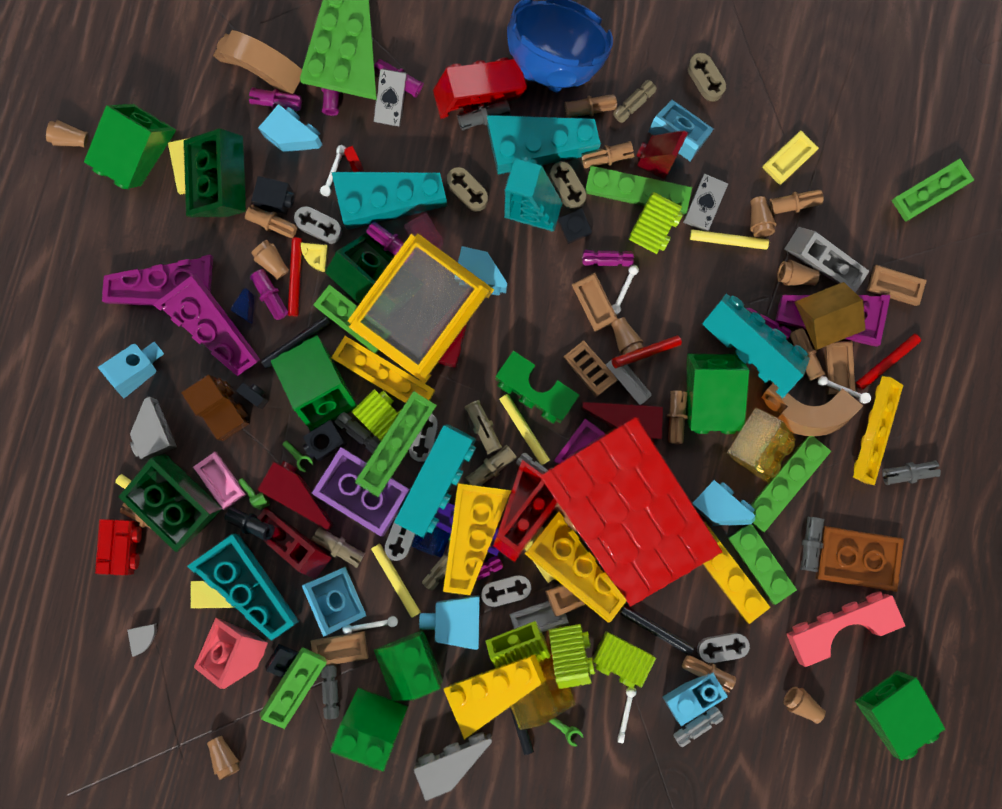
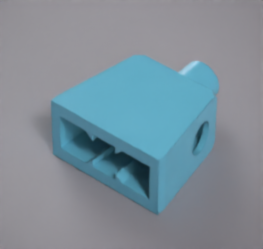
[98,342,164,398]
[419,595,480,650]

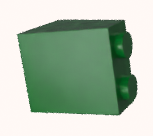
[84,104,176,189]
[271,335,357,431]
[687,354,749,434]
[374,629,443,701]
[855,670,945,761]
[330,687,408,771]

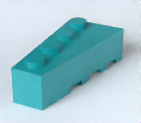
[487,115,600,174]
[505,157,562,232]
[331,172,447,230]
[702,294,810,398]
[394,424,476,538]
[187,534,299,640]

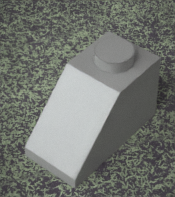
[130,397,177,460]

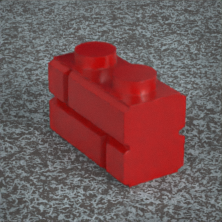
[95,519,142,575]

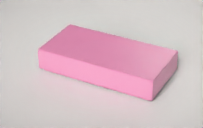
[193,452,247,510]

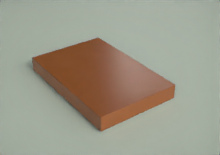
[815,526,904,592]

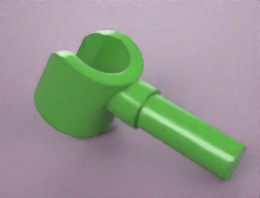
[282,440,313,472]
[238,478,270,509]
[548,715,583,746]

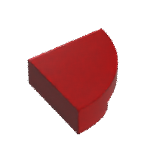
[344,146,365,172]

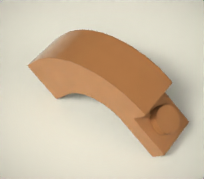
[213,30,302,94]
[761,383,863,436]

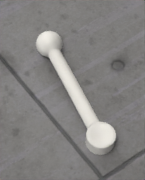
[320,145,346,197]
[612,265,639,315]
[818,376,871,404]
[342,616,398,635]
[617,687,637,744]

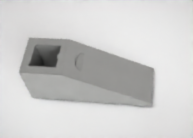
[414,732,492,801]

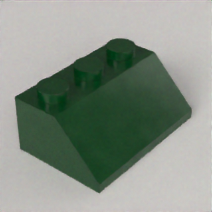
[183,128,246,217]
[325,233,424,325]
[119,454,222,552]

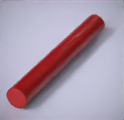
[288,238,302,317]
[855,334,921,391]
[611,335,682,369]

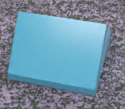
[649,100,714,161]
[302,567,366,636]

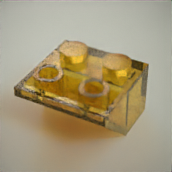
[727,408,796,483]
[511,655,576,730]

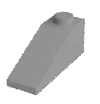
[785,227,869,293]

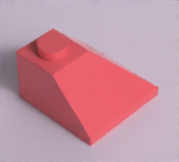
[194,618,268,689]

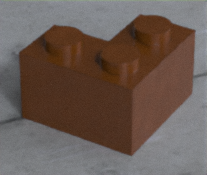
[181,375,249,441]

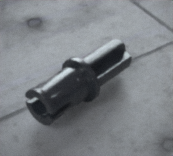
[224,508,275,541]

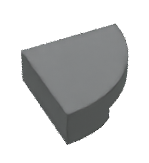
[127,623,157,657]

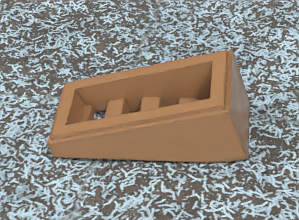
[563,341,618,397]

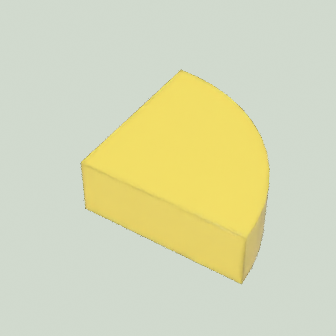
[301,243,328,272]

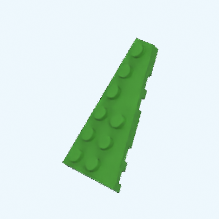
[300,0,377,100]

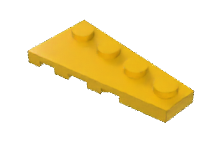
[443,484,511,595]
[525,511,627,623]
[443,654,546,739]

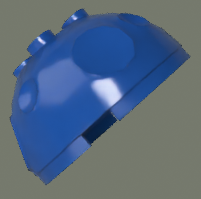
[507,0,613,92]

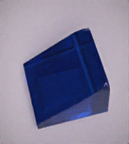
[231,288,254,324]
[411,527,451,558]

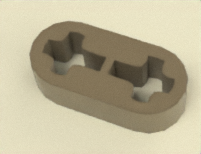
[688,53,726,101]
[550,162,586,210]
[447,167,488,212]

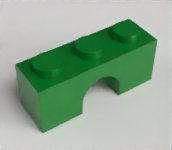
[495,350,579,424]

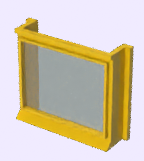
[348,233,494,384]

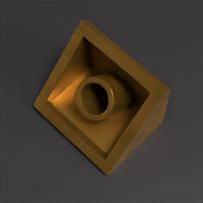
[795,282,865,350]

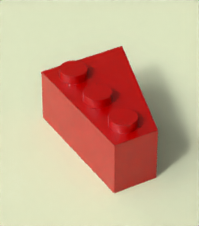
[433,57,527,119]
[493,460,558,562]

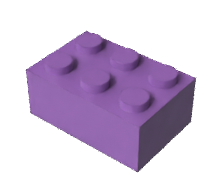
[312,447,411,536]

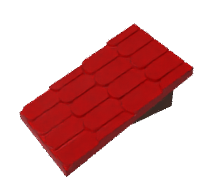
[540,417,722,607]

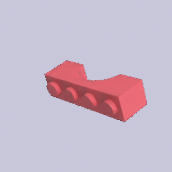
[786,591,905,667]

